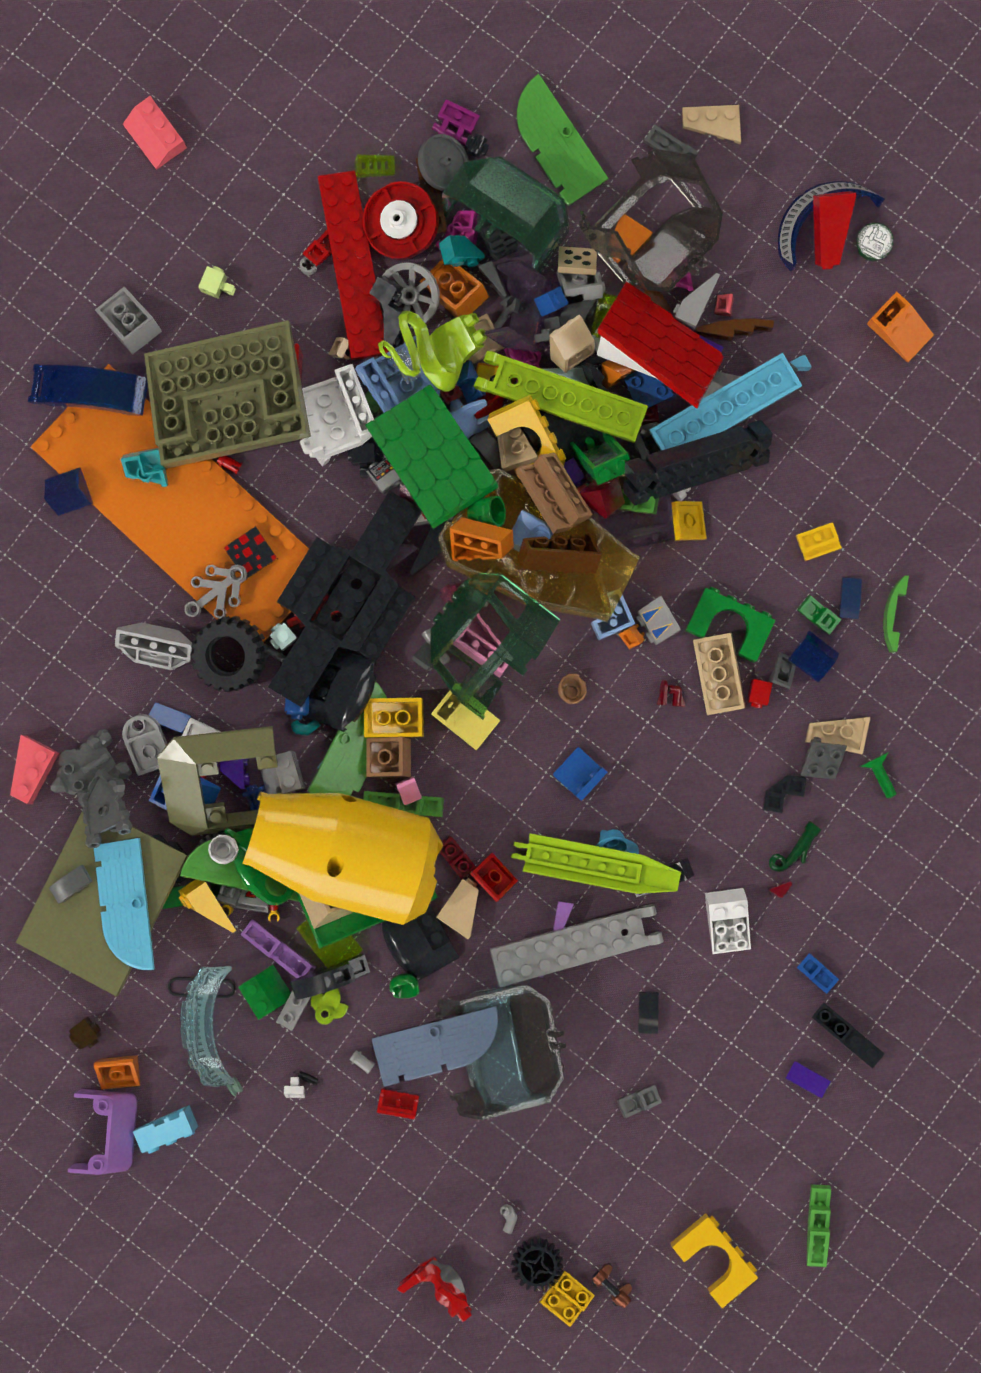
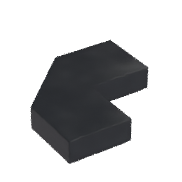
[763,775,807,813]

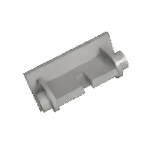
[276,991,310,1031]

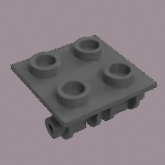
[801,737,847,779]

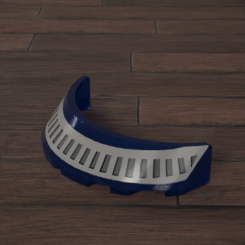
[778,181,885,272]

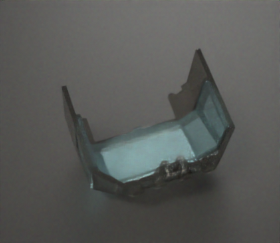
[435,984,566,1120]

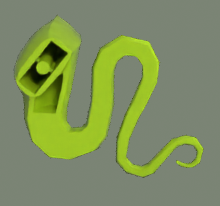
[378,310,488,392]

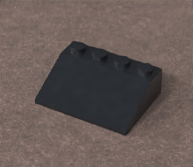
[521,410,613,462]

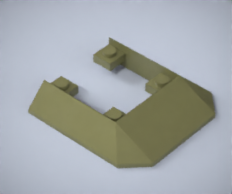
[157,726,278,836]

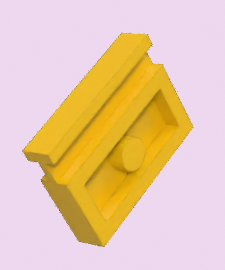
[796,522,842,561]

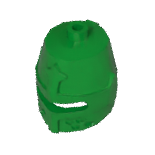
[467,496,506,527]

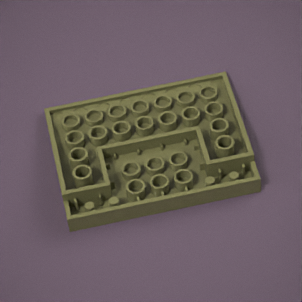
[144,320,311,469]
[16,812,188,996]

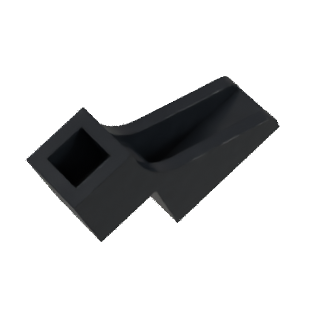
[370,275,411,349]

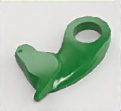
[224,828,294,905]

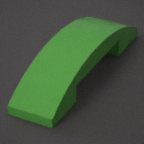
[883,575,909,653]

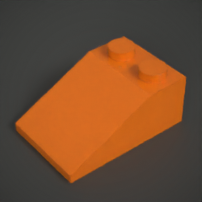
[419,259,489,318]

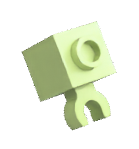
[199,266,236,299]

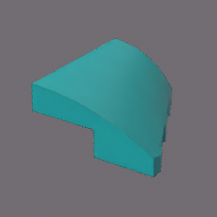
[121,448,168,487]

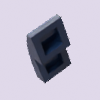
[839,577,862,619]

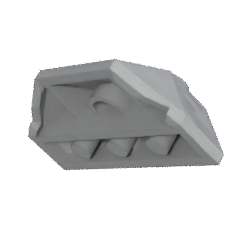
[115,622,192,670]

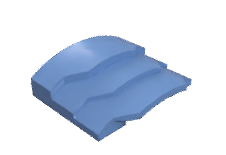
[355,336,440,413]

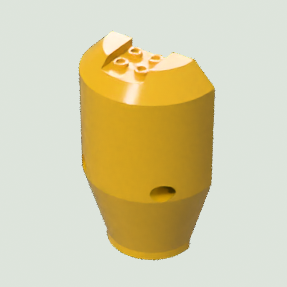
[242,792,443,925]

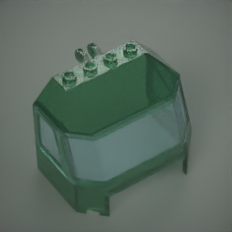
[442,156,570,278]

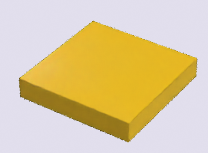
[671,501,707,541]

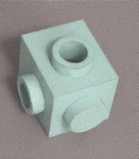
[270,623,298,651]

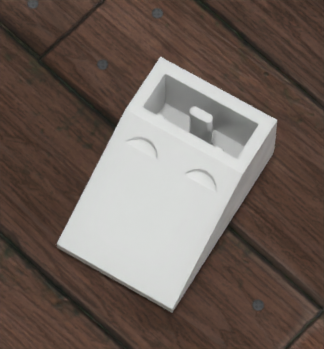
[705,888,751,954]

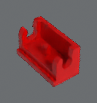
[377,1089,419,1119]

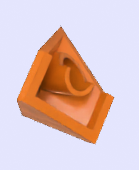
[601,360,634,389]

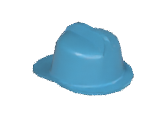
[596,829,639,854]

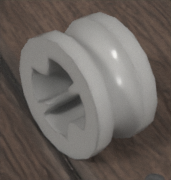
[300,257,317,275]

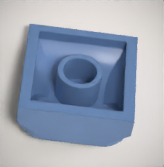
[512,510,553,552]

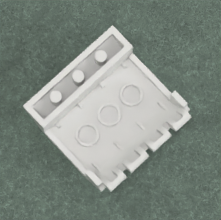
[300,364,374,458]

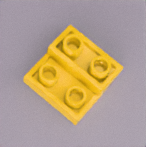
[539,1270,595,1327]

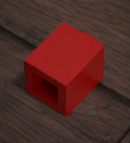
[747,679,773,709]

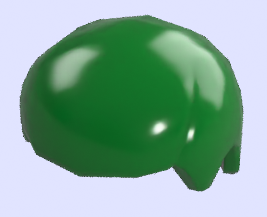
[389,973,419,999]

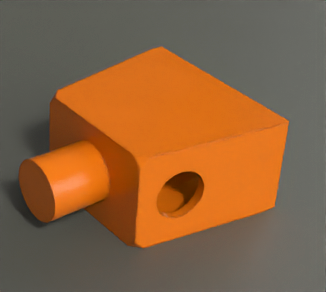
[609,213,653,263]

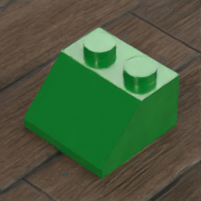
[238,964,291,1020]

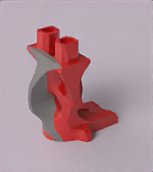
[397,1256,472,1322]

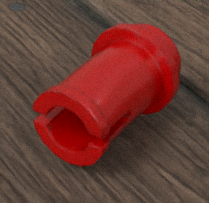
[217,455,242,474]

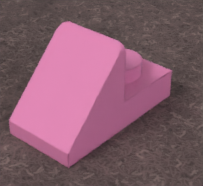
[395,776,421,805]

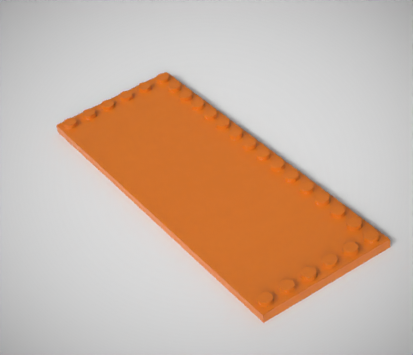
[31,364,309,643]

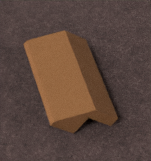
[515,453,593,534]

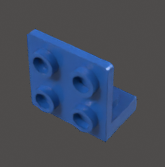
[624,371,677,409]
[553,747,608,801]

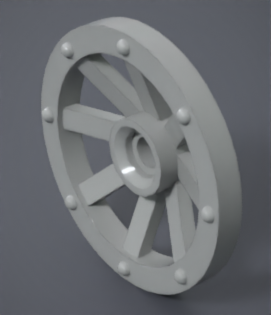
[380,262,440,328]

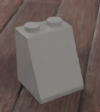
[260,751,306,794]

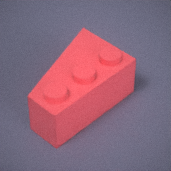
[10,735,60,804]

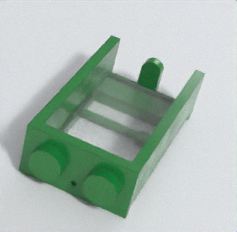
[570,432,630,485]

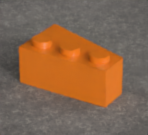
[450,517,514,562]

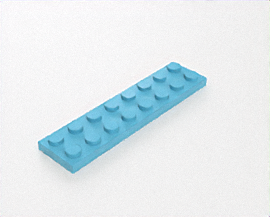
[649,353,802,451]

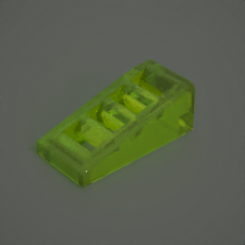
[355,154,395,177]

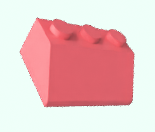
[123,96,187,170]

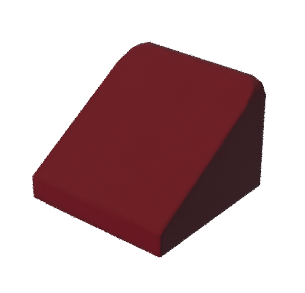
[768,881,793,898]

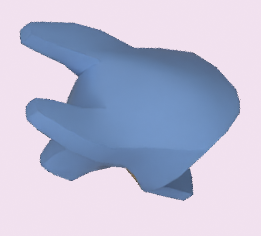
[450,399,490,439]

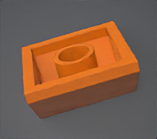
[94,1055,140,1090]

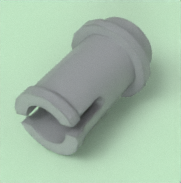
[349,1050,375,1074]

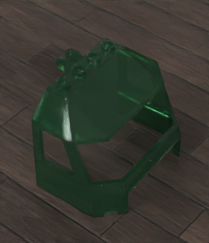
[429,573,560,720]

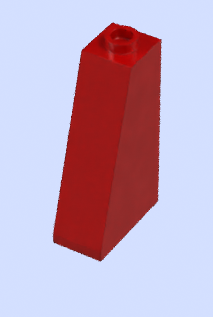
[813,191,856,269]

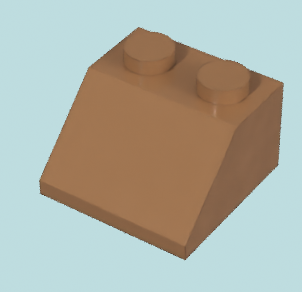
[366,737,411,778]

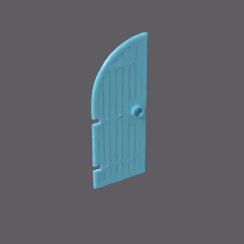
[94,838,155,970]

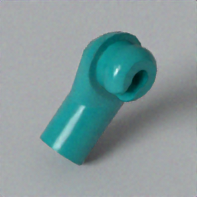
[291,720,321,736]

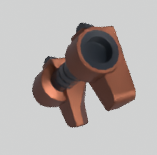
[591,1263,632,1308]

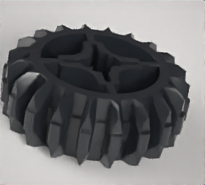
[511,1237,564,1292]

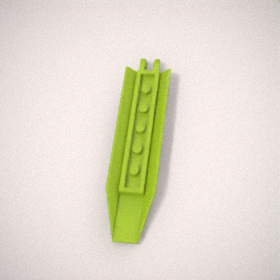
[511,833,681,894]

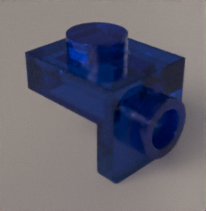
[242,784,267,811]

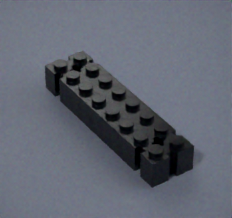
[623,420,773,506]

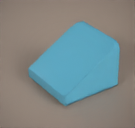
[790,355,812,371]

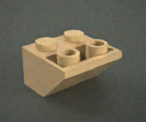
[550,315,595,373]

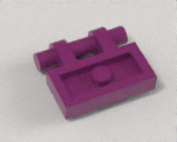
[432,99,480,146]

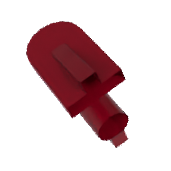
[657,680,685,707]

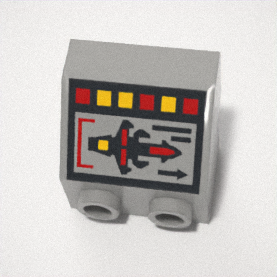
[366,456,402,495]

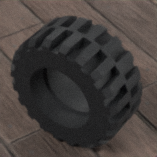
[190,616,268,692]

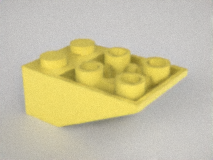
[431,684,500,750]

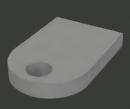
[122,714,167,776]

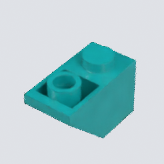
[439,235,485,267]

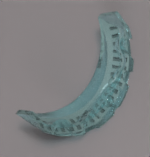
[180,966,234,1087]

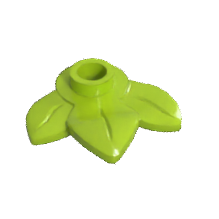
[311,988,348,1025]

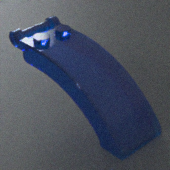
[27,364,148,416]

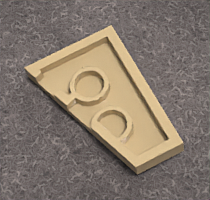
[682,105,741,144]
[497,427,538,472]
[805,717,870,755]

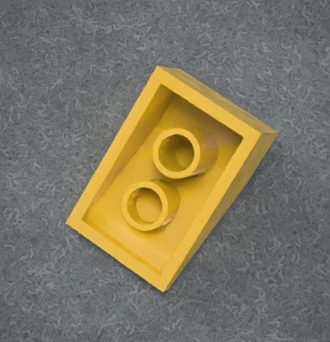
[364,698,424,737]
[178,879,236,933]

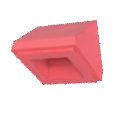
[714,294,734,317]

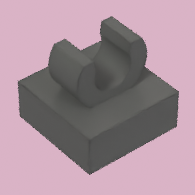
[217,885,242,907]

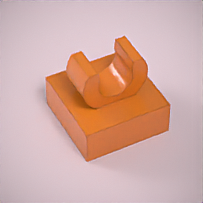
[619,624,645,649]

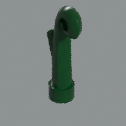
[769,821,822,872]

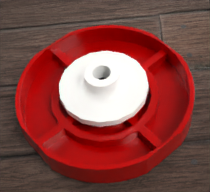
[362,181,439,260]

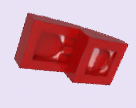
[302,230,331,267]

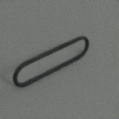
[168,977,235,999]

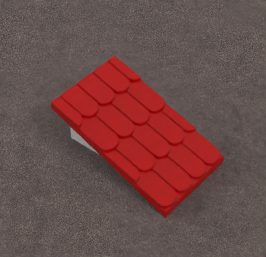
[597,281,724,408]

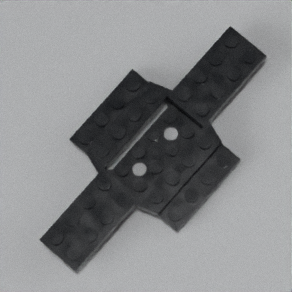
[268,491,422,708]

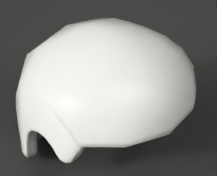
[208,835,239,864]

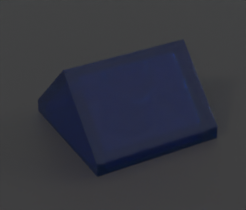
[44,467,93,516]
[788,631,839,682]

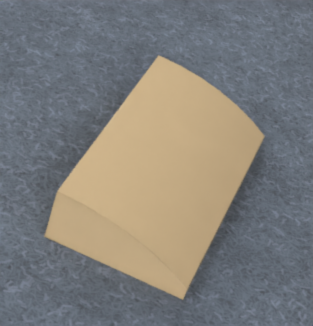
[693,633,746,715]

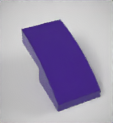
[786,1061,831,1098]

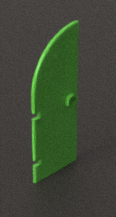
[517,74,609,206]
[307,681,387,797]
[180,839,300,902]

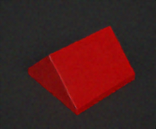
[470,853,518,902]

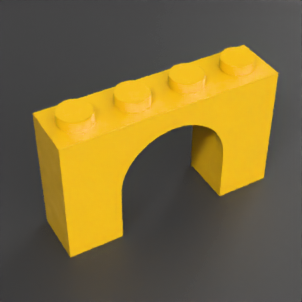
[488,395,566,486]
[670,1213,758,1308]

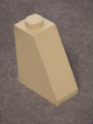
[436,878,479,939]

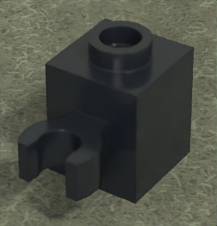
[348,443,376,478]

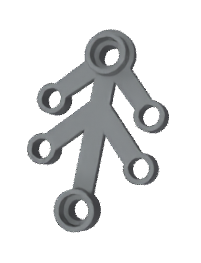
[184,565,247,619]

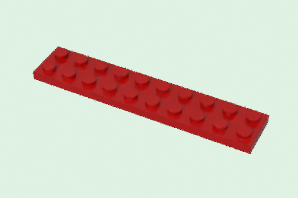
[318,170,389,360]

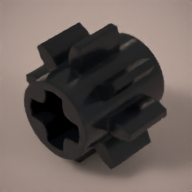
[465,133,489,158]

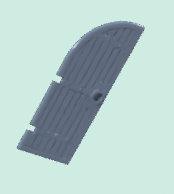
[372,1006,498,1087]

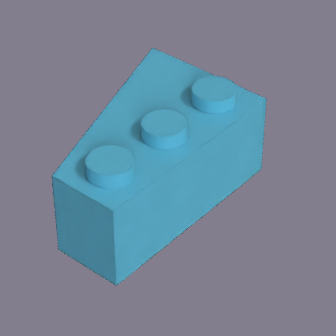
[133,1105,198,1154]

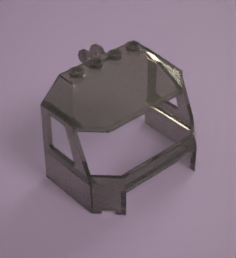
[579,149,723,292]

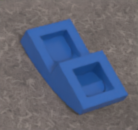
[797,953,839,994]

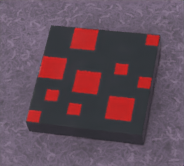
[224,526,278,579]

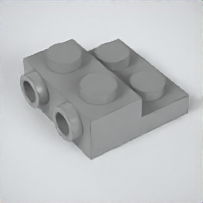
[557,270,606,300]

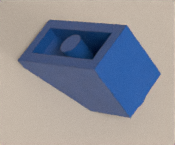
[534,285,569,316]

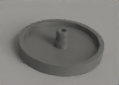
[418,134,469,191]

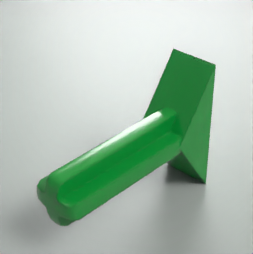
[858,753,896,799]

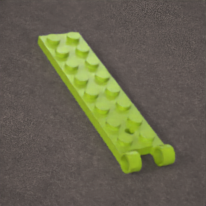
[474,351,648,443]

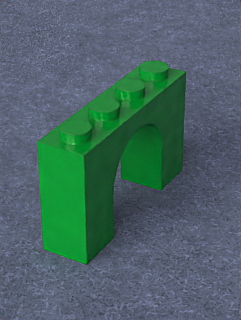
[685,587,775,663]

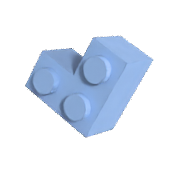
[591,589,635,641]

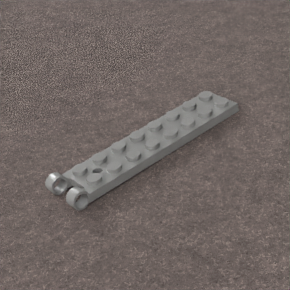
[490,904,664,987]

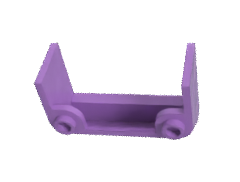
[68,1089,138,1175]

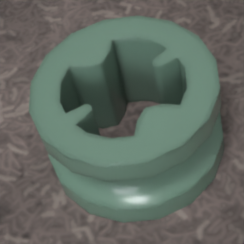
[226,1077,243,1096]

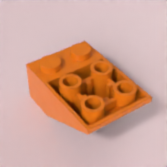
[867,292,934,362]

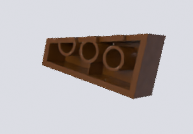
[518,532,602,574]

